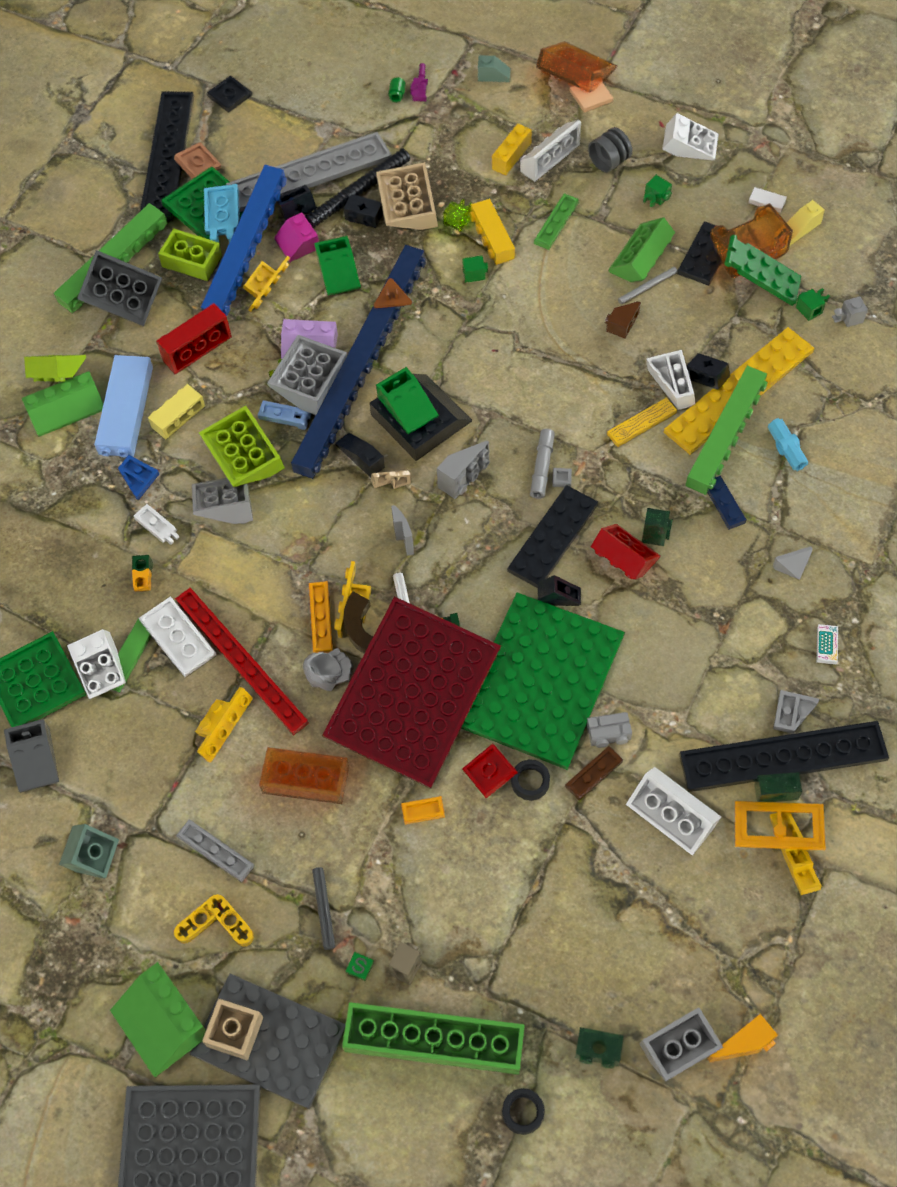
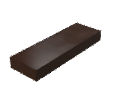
[565,746,623,801]

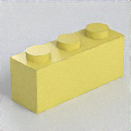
[148,384,205,439]

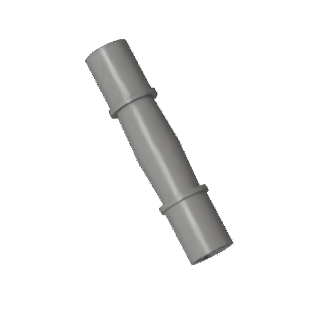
[530,429,555,499]

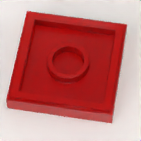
[462,743,518,799]

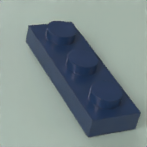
[707,475,746,530]

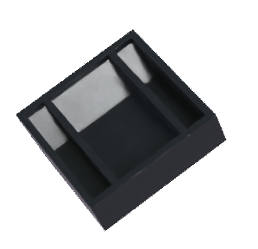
[369,374,472,461]

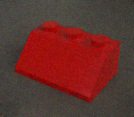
[590,524,661,580]

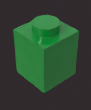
[462,255,488,283]

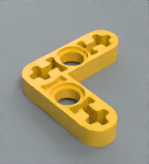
[174,894,254,947]

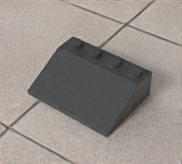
[77,250,162,326]

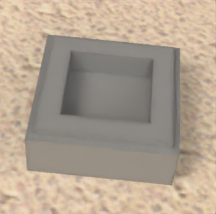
[553,468,572,487]

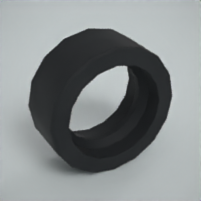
[511,759,550,801]
[502,1088,545,1135]

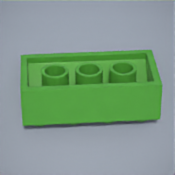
[608,217,675,282]
[22,371,104,437]

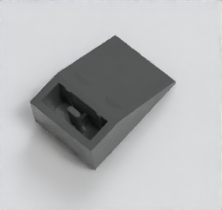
[4,719,60,793]

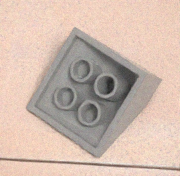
[192,478,253,524]

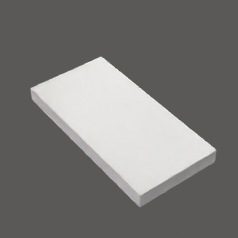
[139,596,216,677]

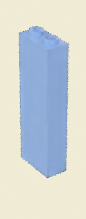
[94,355,153,457]

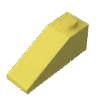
[773,200,825,249]

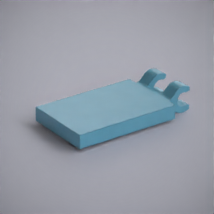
[204,184,240,244]

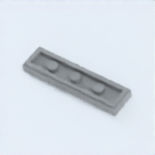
[176,819,254,883]

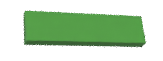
[534,193,579,250]
[112,618,152,693]

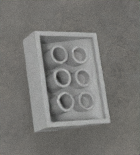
[267,335,347,415]

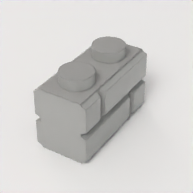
[587,712,632,748]

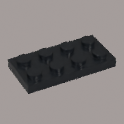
[677,221,736,286]

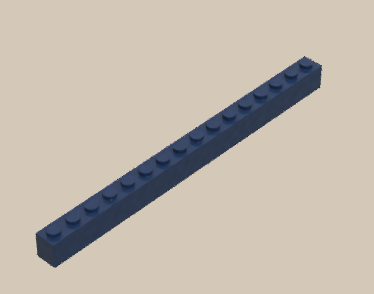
[291,245,427,479]

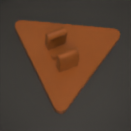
[374,278,412,308]

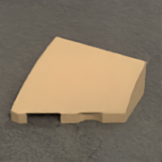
[371,469,411,489]

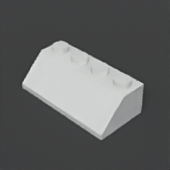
[520,120,581,182]
[626,767,721,855]

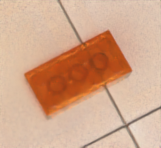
[259,747,349,804]

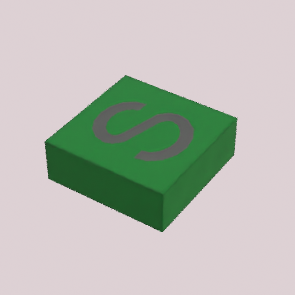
[345,952,374,981]

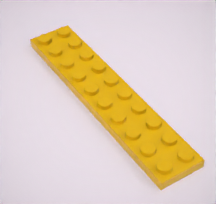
[664,327,814,455]

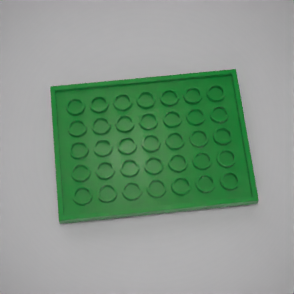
[461,592,625,770]

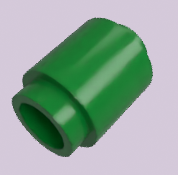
[388,77,406,103]

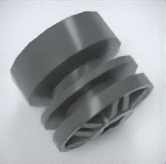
[588,127,632,173]

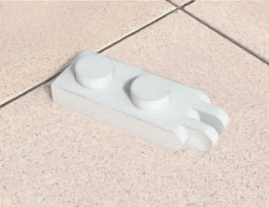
[134,504,179,545]

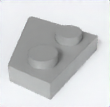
[773,690,819,734]

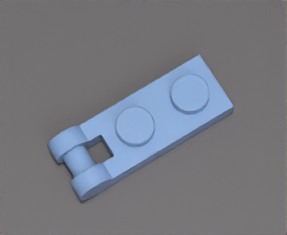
[258,400,311,430]

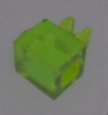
[443,199,472,231]

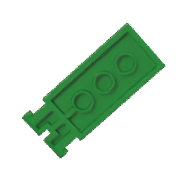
[724,235,802,306]

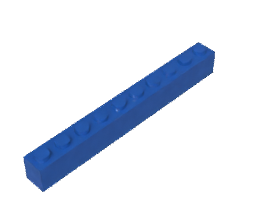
[201,164,287,316]

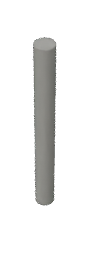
[618,267,678,305]

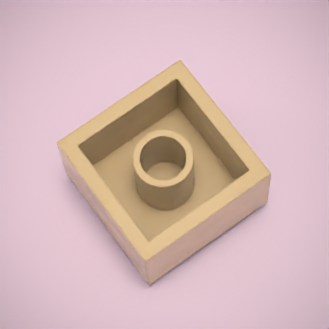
[202,999,263,1060]

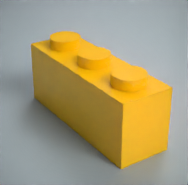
[492,123,532,176]

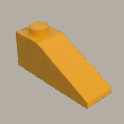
[708,1014,778,1062]

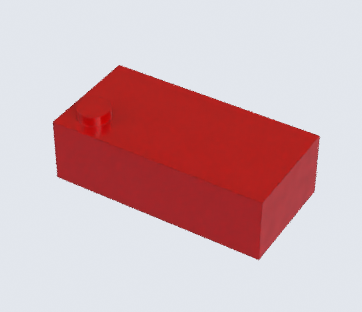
[156,303,232,375]

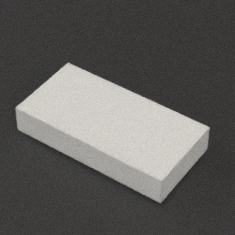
[749,187,787,213]

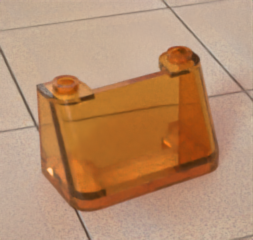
[710,203,793,278]

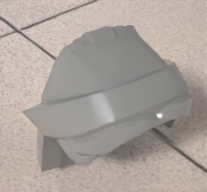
[303,648,353,691]

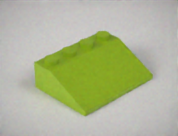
[199,405,285,487]

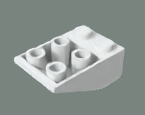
[663,113,718,160]
[67,629,126,699]

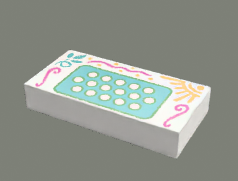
[816,624,838,665]

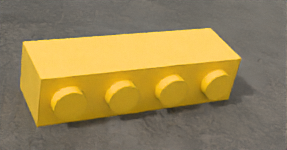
[469,199,515,265]

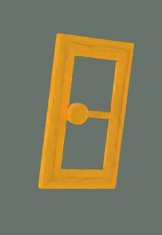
[735,801,826,850]

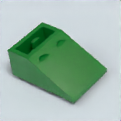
[314,236,361,296]
[376,367,439,434]

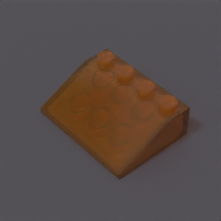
[536,41,617,93]

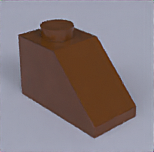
[605,301,641,339]

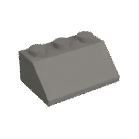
[640,1007,723,1081]

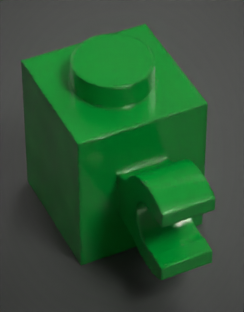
[643,174,672,208]
[796,288,830,321]

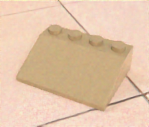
[376,162,438,230]

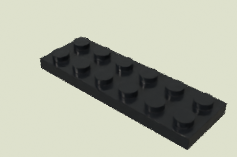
[507,485,598,588]

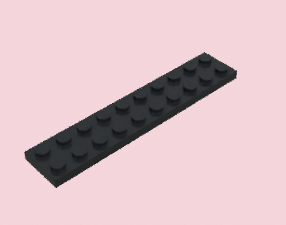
[140,91,194,221]
[679,721,889,792]

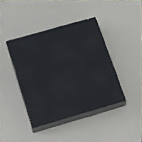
[207,75,252,113]

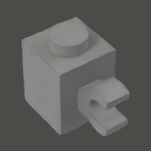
[832,296,868,327]

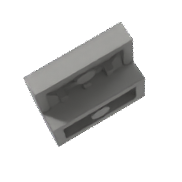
[391,505,414,556]

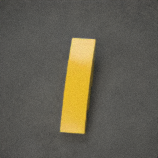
[769,812,821,895]

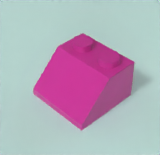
[274,213,319,262]

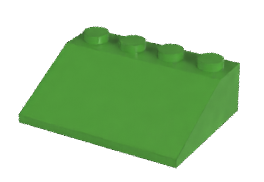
[110,962,206,1077]

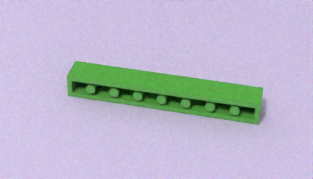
[54,203,167,314]
[685,366,768,495]

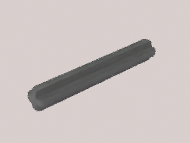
[312,867,335,950]

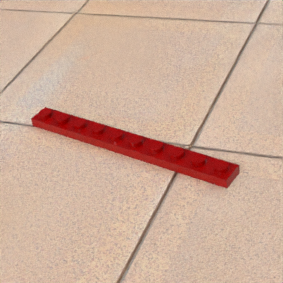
[175,587,309,736]

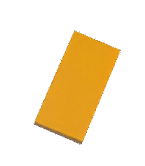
[401,796,445,825]

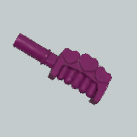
[410,63,428,102]

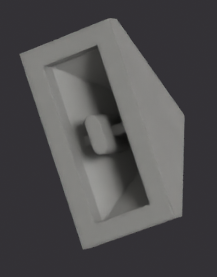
[773,546,813,580]

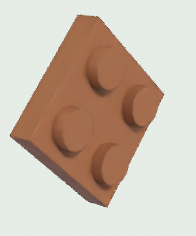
[174,142,221,179]

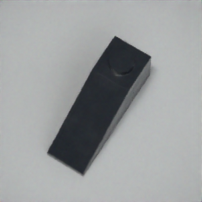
[335,432,385,478]

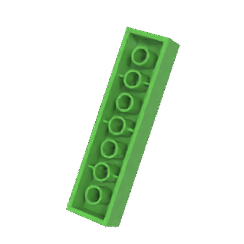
[342,1002,525,1075]

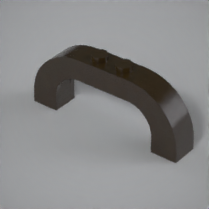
[343,592,373,654]

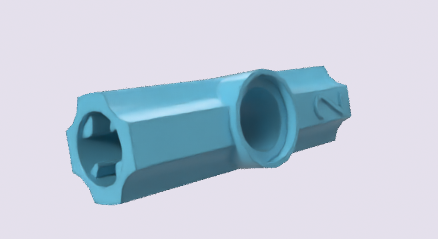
[767,418,808,471]

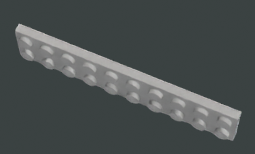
[226,132,392,212]

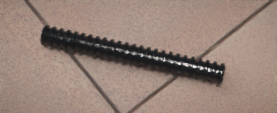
[305,148,410,229]

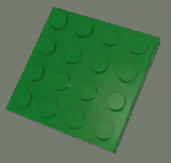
[161,166,244,240]
[0,631,87,728]

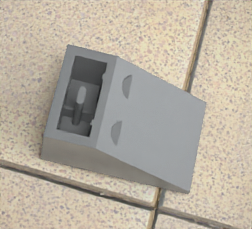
[437,441,490,499]

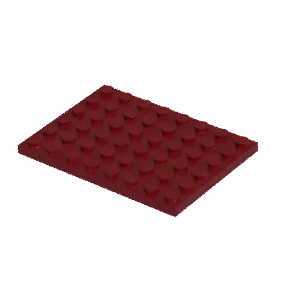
[322,596,501,789]

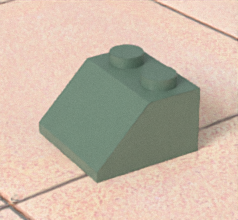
[59,824,119,879]

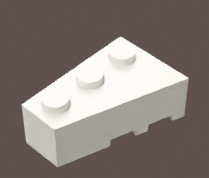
[646,350,695,410]

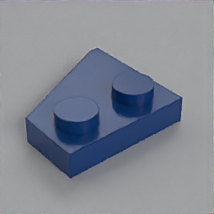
[118,455,159,500]

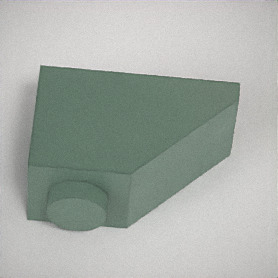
[478,55,511,82]

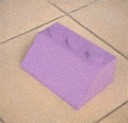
[281,319,338,360]

